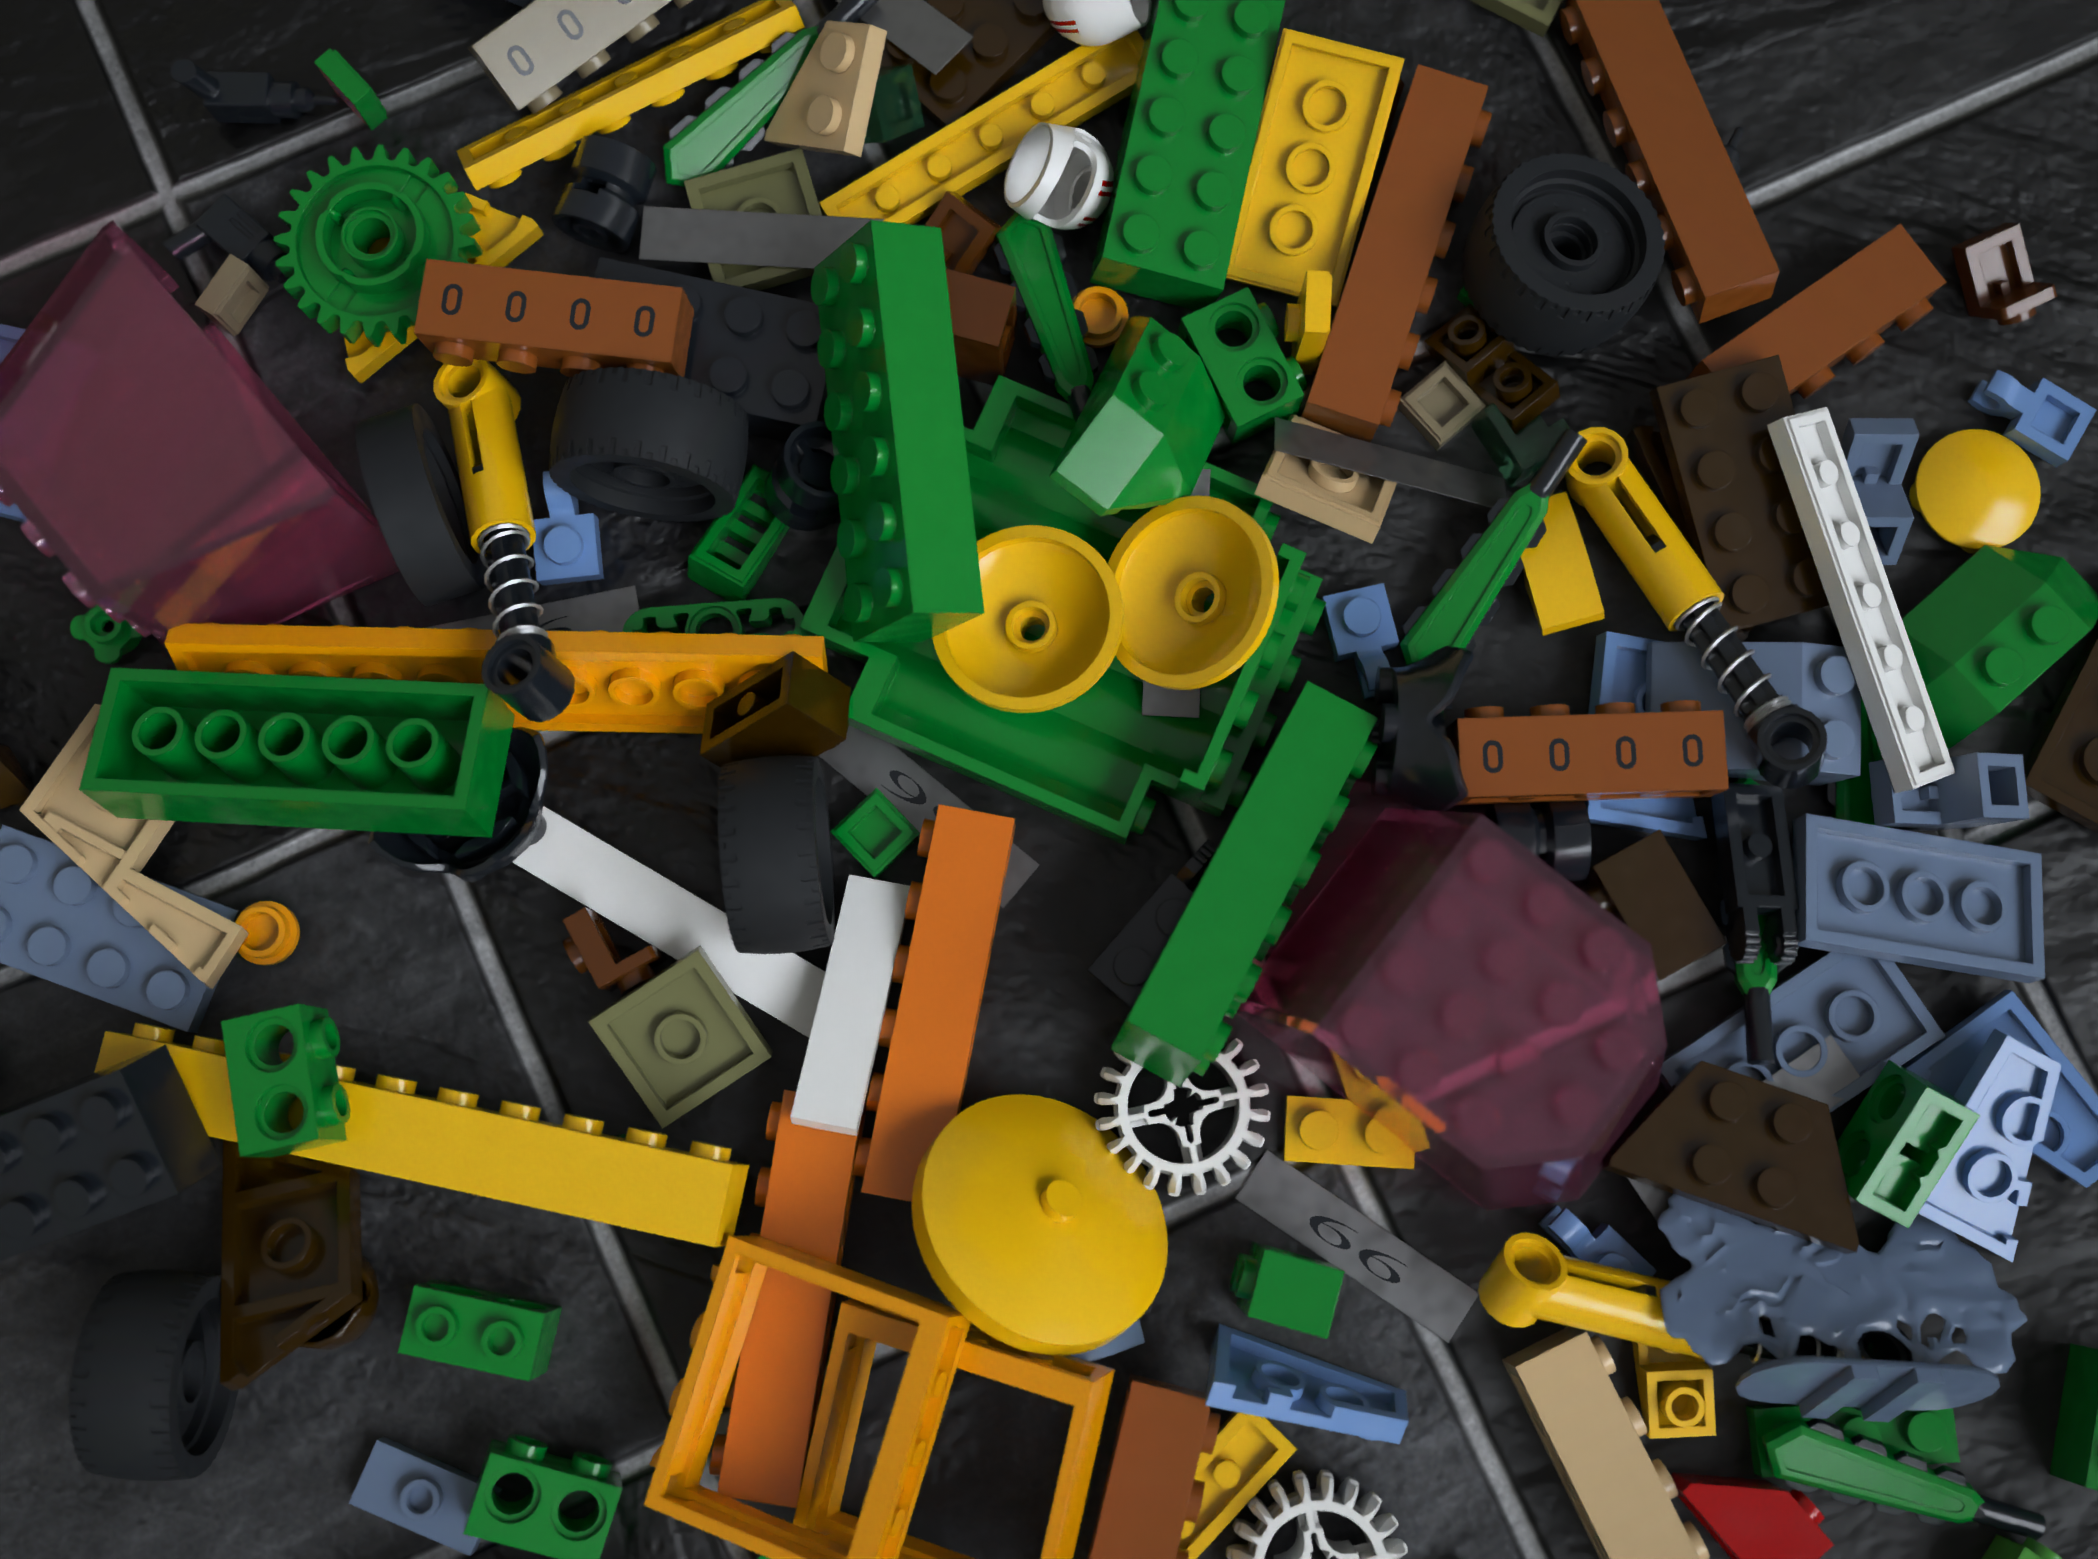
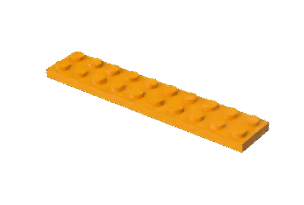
[164,622,828,734]

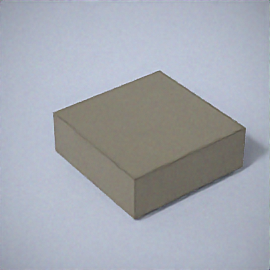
[195,254,269,337]
[1397,361,1486,451]

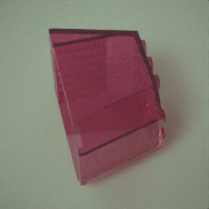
[0,220,400,647]
[1236,808,1667,1210]

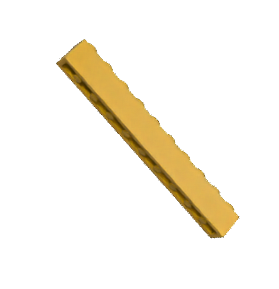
[94,1022,749,1247]

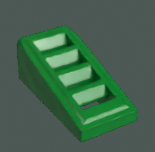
[688,464,790,601]

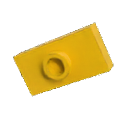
[1284,270,1332,375]

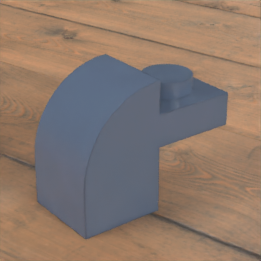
[1841,418,1920,565]
[1869,752,2030,831]

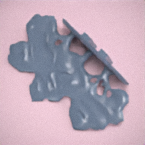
[1657,1194,2028,1422]

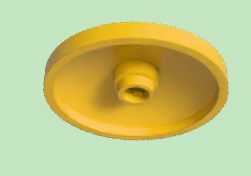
[912,1094,1168,1356]

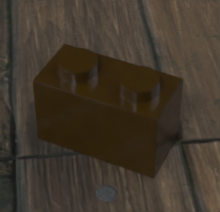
[700,651,851,768]
[1580,829,1727,985]

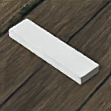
[790,874,910,1136]

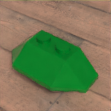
[1049,316,1226,516]
[1902,545,2098,750]

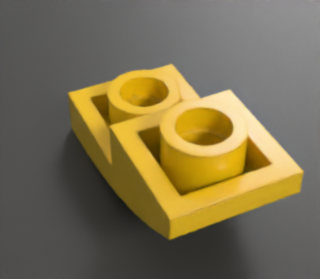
[1521,491,1605,636]
[1632,1342,1716,1439]

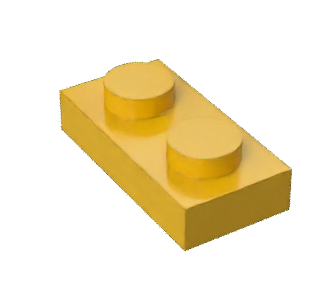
[1283,1096,1417,1169]

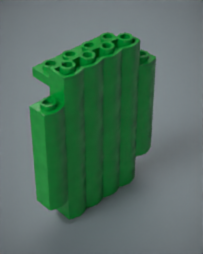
[799,375,1326,845]

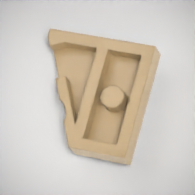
[764,21,887,157]

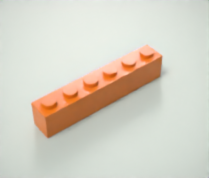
[853,804,1016,1202]
[709,1090,867,1508]

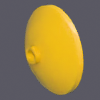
[1108,495,1279,690]
[932,525,1124,713]

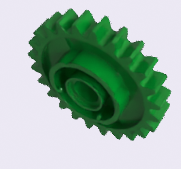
[274,144,483,347]

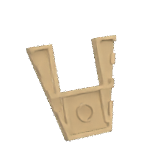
[19,704,249,989]

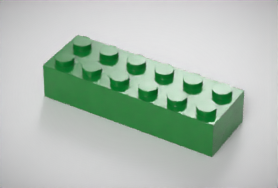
[1090,0,1285,311]
[811,220,984,642]
[79,667,515,838]
[1110,681,1378,1087]

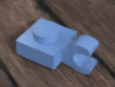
[1968,370,2097,468]
[533,471,604,586]
[1321,583,1399,700]
[1538,1205,1657,1277]

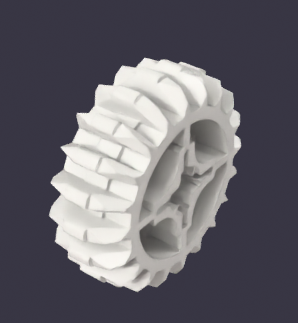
[1094,1039,1270,1197]
[1226,1469,1408,1559]

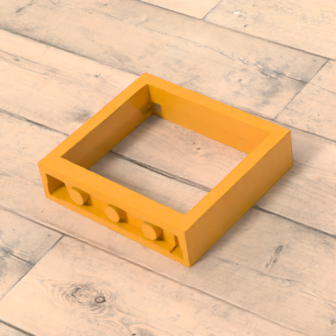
[644,1236,971,1559]
[793,1298,1115,1559]

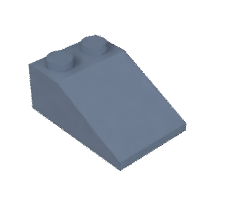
[1645,642,1861,786]

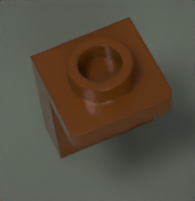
[925,191,1002,275]
[1951,223,2057,325]
[562,907,666,995]

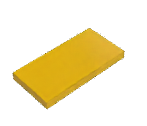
[1226,28,1405,307]

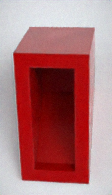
[1671,1472,1834,1559]

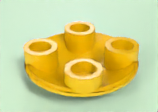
[1909,429,2041,554]

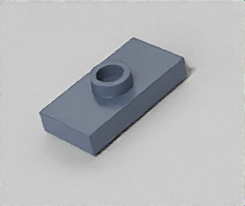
[349,1437,503,1556]

